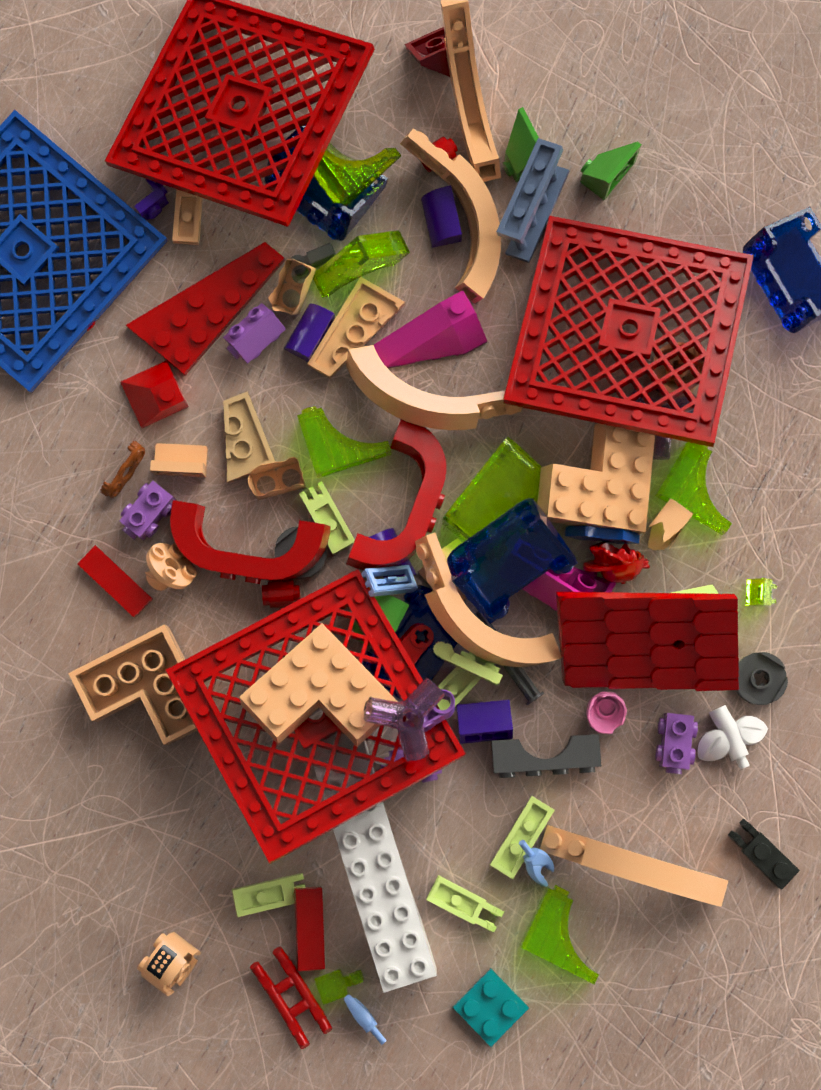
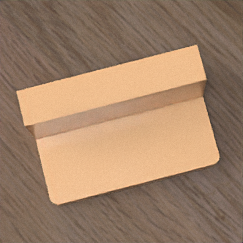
[150,443,208,477]

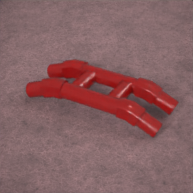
[250,946,333,1049]

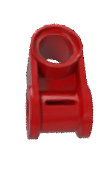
[399,623,434,664]

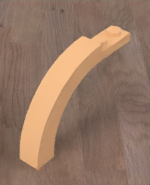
[440,0,501,182]
[400,128,501,304]
[346,345,522,430]
[415,533,562,667]
[540,825,728,907]

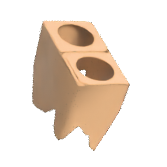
[269,259,317,315]
[248,457,306,500]
[643,498,693,550]

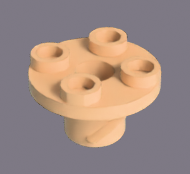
[145,543,197,591]

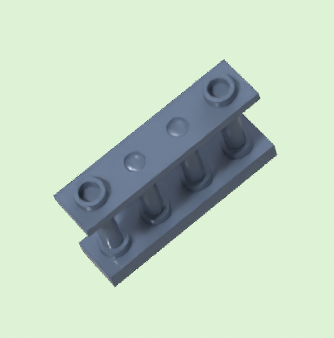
[496,138,570,263]

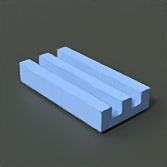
[361,565,418,597]

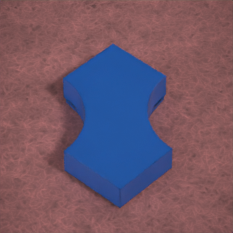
[565,525,640,544]

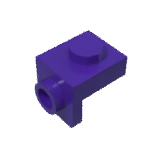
[134,179,169,221]

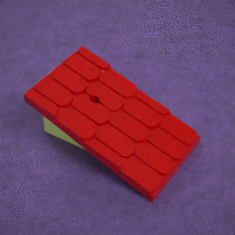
[556,584,739,691]

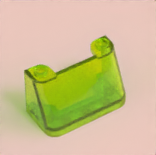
[442,437,542,563]

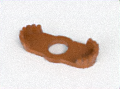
[100,441,145,498]

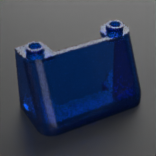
[447,498,578,624]

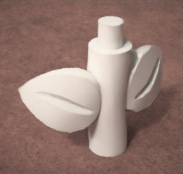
[698,705,768,770]

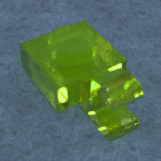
[314,969,364,1005]

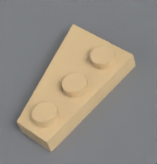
[223,391,275,484]

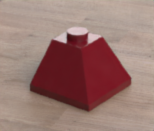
[404,27,450,77]

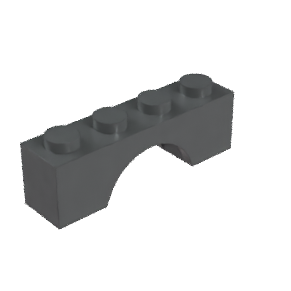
[491,734,602,778]

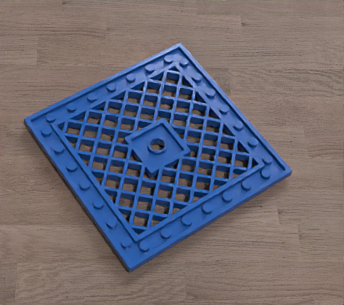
[0,110,168,393]

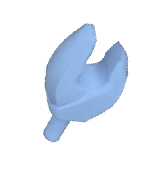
[519,840,554,887]
[344,994,387,1045]

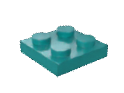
[453,968,529,1047]

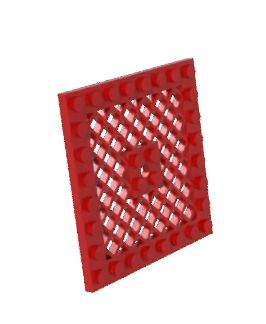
[105,0,375,227]
[503,216,754,447]
[166,569,466,864]

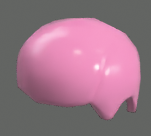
[586,692,627,734]

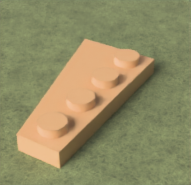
[307,277,405,379]

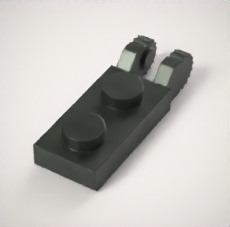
[728,818,800,890]

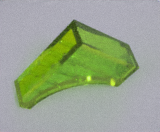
[313,143,401,207]
[313,230,410,298]
[297,406,392,478]
[655,442,732,535]
[519,885,599,985]

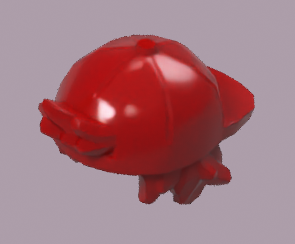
[583,542,650,584]

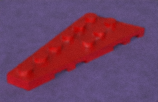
[126,242,285,376]

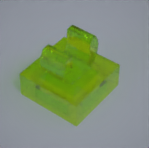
[746,578,777,607]

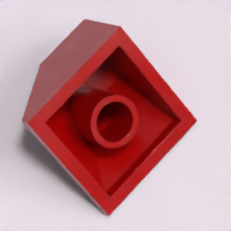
[120,360,189,428]

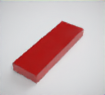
[77,545,153,618]
[294,886,325,971]

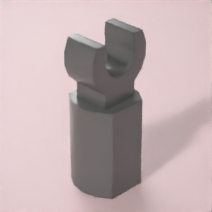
[290,243,337,276]

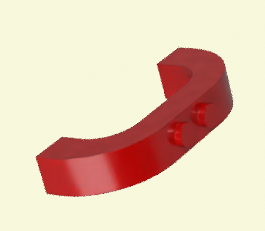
[346,419,447,570]
[170,500,331,584]

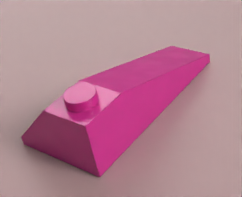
[374,290,487,368]

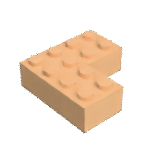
[536,423,655,534]
[68,624,197,745]
[239,624,398,747]

